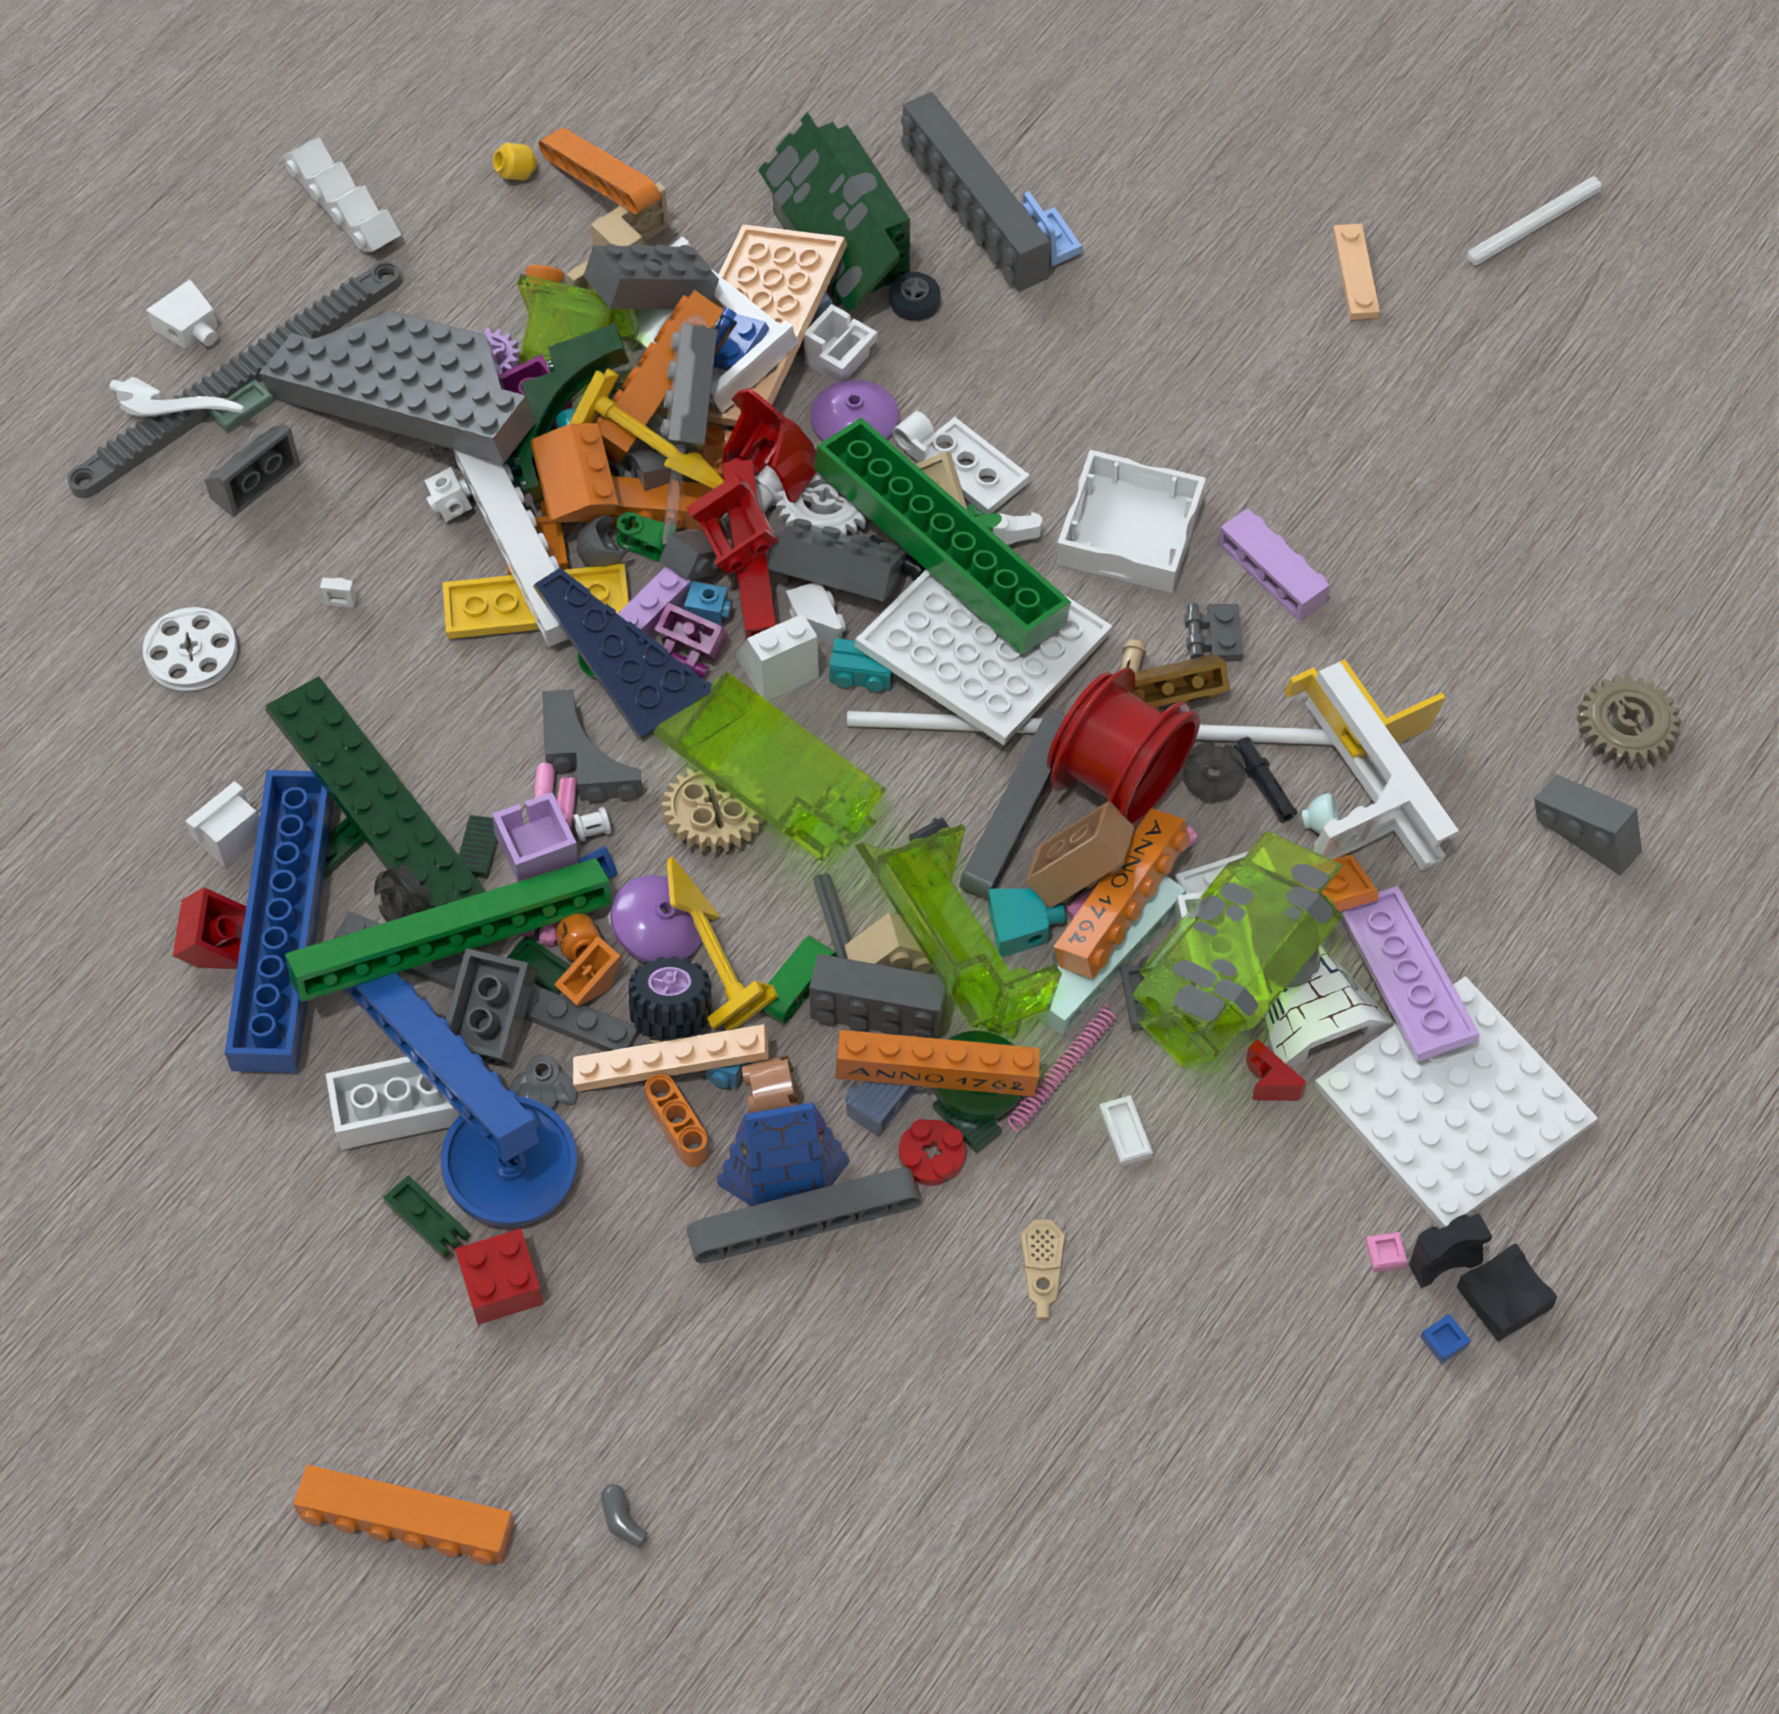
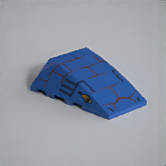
[717,1102,850,1206]

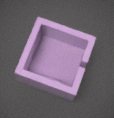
[492,792,578,882]

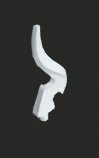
[110,377,245,417]

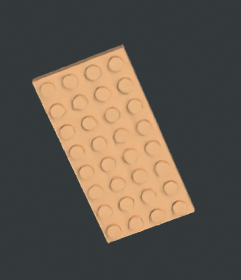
[656,224,847,426]

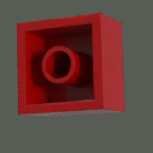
[455,1228,544,1325]

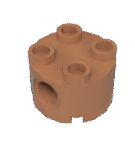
[742,1055,801,1113]

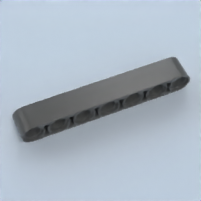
[959,708,1066,899]
[686,1168,921,1263]

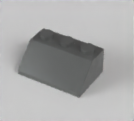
[205,425,300,517]

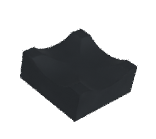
[1409,1213,1492,1288]
[1457,1243,1557,1341]

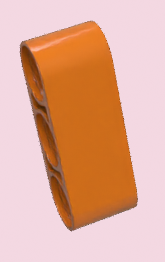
[645,1074,709,1167]

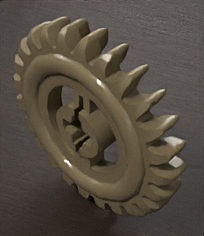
[1577,676,1682,767]

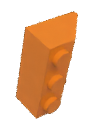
[531,423,618,523]

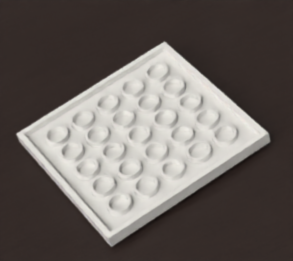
[854,570,1112,745]
[1314,976,1598,1228]

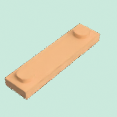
[1333,223,1380,320]

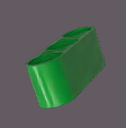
[761,936,837,1024]

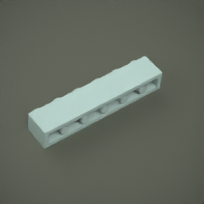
[1033,875,1186,1036]

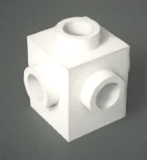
[424,467,472,522]

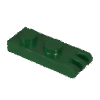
[383,1175,470,1259]

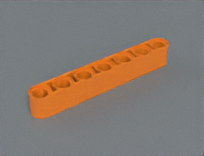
[538,127,661,215]

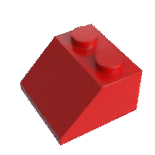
[172,887,246,969]

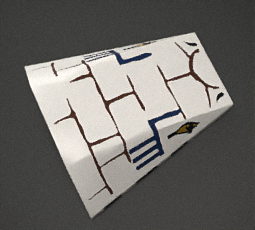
[1264,943,1395,1067]

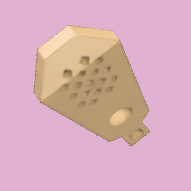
[1020,1219,1065,1320]

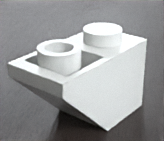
[786,582,846,645]

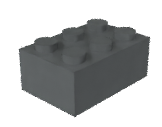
[446,948,537,1064]

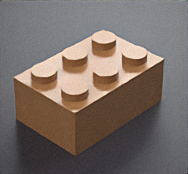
[1025,801,1135,908]

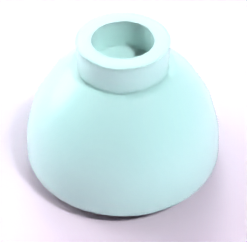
[1302,793,1339,834]

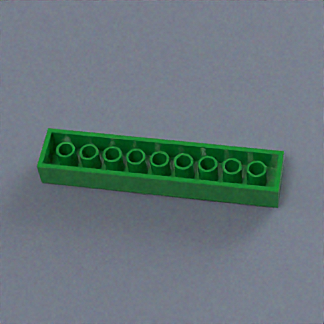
[814,417,1071,655]

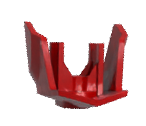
[722,388,816,503]

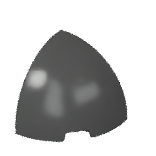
[626,449,700,491]

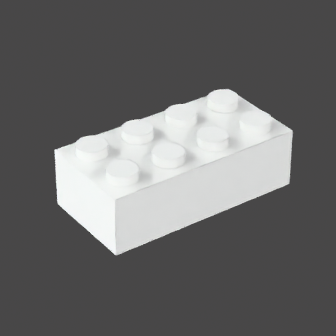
[325,1057,460,1150]

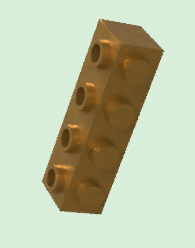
[1133,654,1230,709]

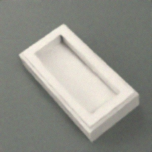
[1099,1095,1153,1167]

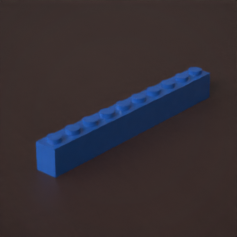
[345,972,539,1162]

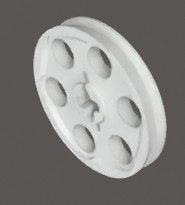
[143,607,238,691]

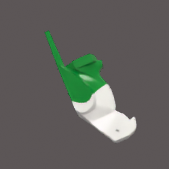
[967,504,1042,545]

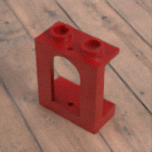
[686,474,778,574]

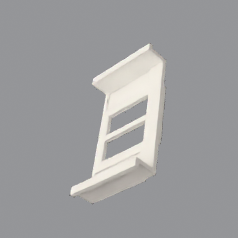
[605,237,799,413]

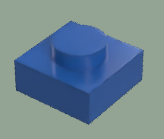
[1420,1314,1471,1363]

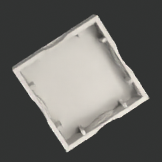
[1056,450,1206,593]

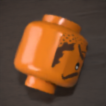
[555,914,601,961]

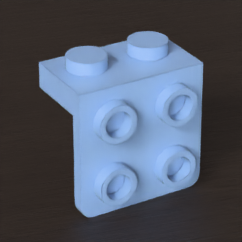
[1021,191,1082,267]

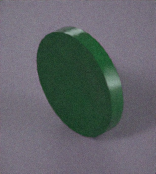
[932,1031,1023,1121]

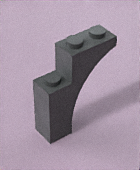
[542,689,643,802]

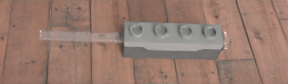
[660,315,717,546]

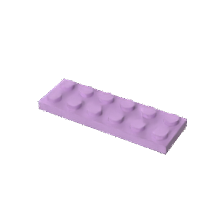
[1338,886,1479,1062]

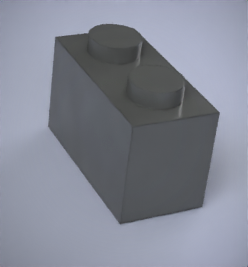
[659,530,723,580]

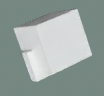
[804,304,877,382]
[186,781,259,869]

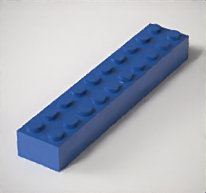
[225,770,334,1073]

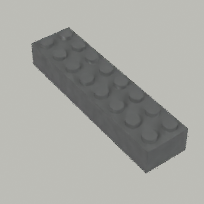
[901,92,1050,292]

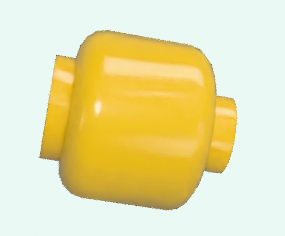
[493,142,537,181]

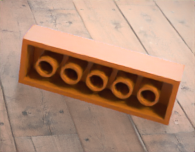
[596,290,724,465]

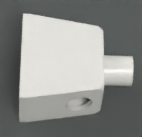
[146,280,218,349]

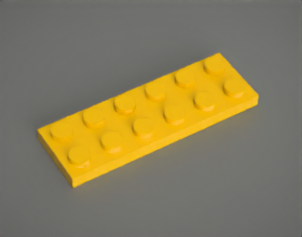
[442,563,629,639]

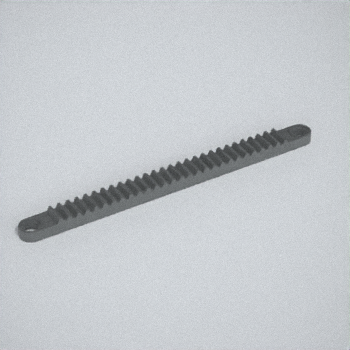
[68,261,402,498]

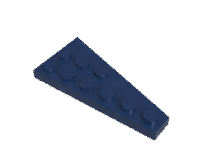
[533,568,717,740]

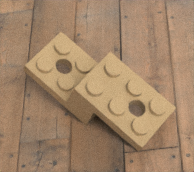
[566,182,669,307]

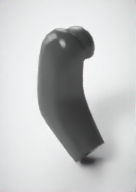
[601,1484,648,1548]

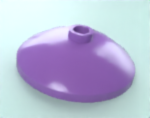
[811,379,899,442]
[610,875,702,962]

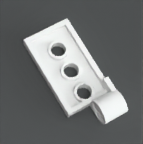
[892,411,1030,514]

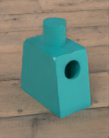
[988,889,1065,958]

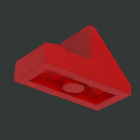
[1246,1039,1306,1101]

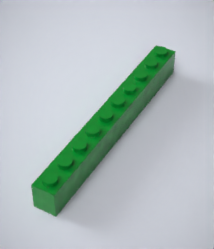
[285,858,612,1002]

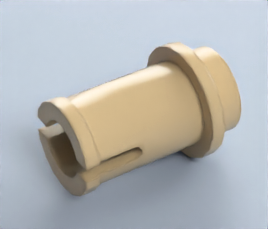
[1120,639,1146,672]

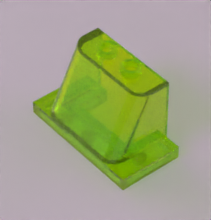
[517,274,640,364]

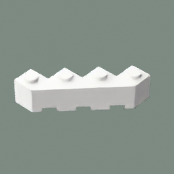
[284,138,401,252]

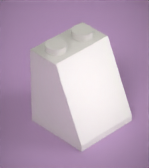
[736,614,819,703]

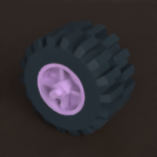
[628,956,712,1040]

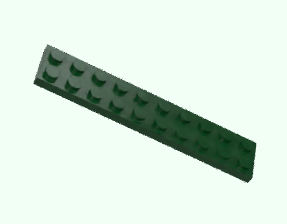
[265,676,486,912]

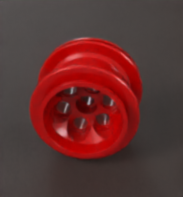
[1047,668,1201,827]

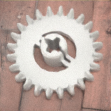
[776,471,870,535]

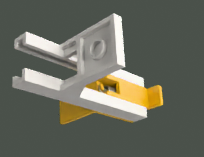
[1284,659,1459,871]

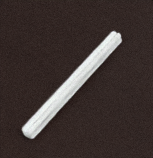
[1467,177,1602,266]

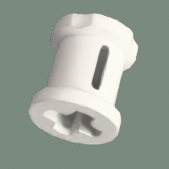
[573,807,611,842]

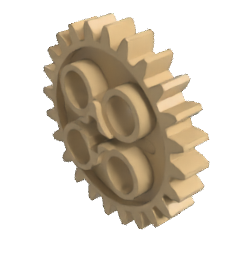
[662,763,765,853]

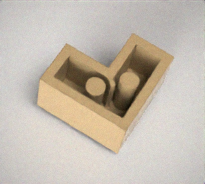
[844,913,943,973]

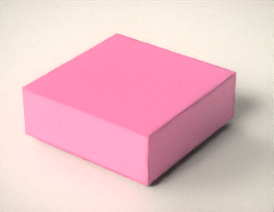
[1365,1232,1408,1272]

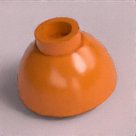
[525,265,566,299]

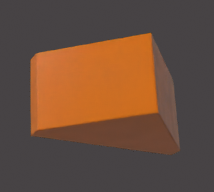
[554,936,622,1006]

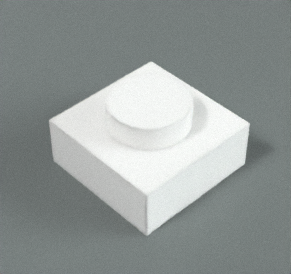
[320,577,357,608]

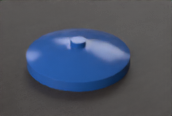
[441,1096,577,1227]

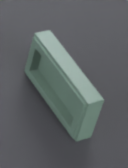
[208,379,274,434]

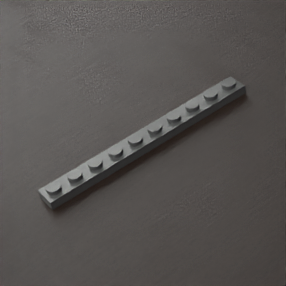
[334,911,639,1052]

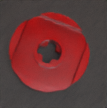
[899,1119,966,1186]

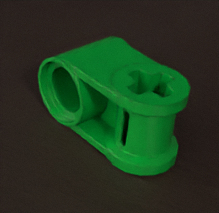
[616,512,676,562]

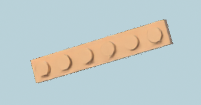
[573,1024,769,1092]

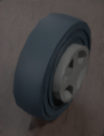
[889,272,940,320]

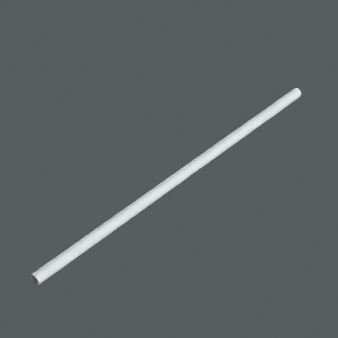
[847,711,1334,745]

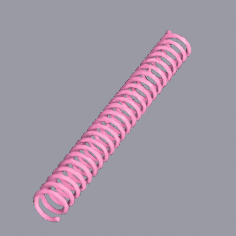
[1008,1004,1116,1132]

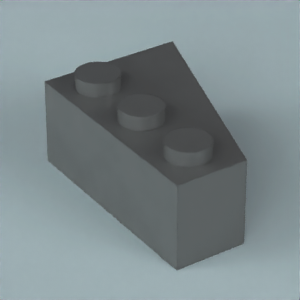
[1534,775,1642,876]

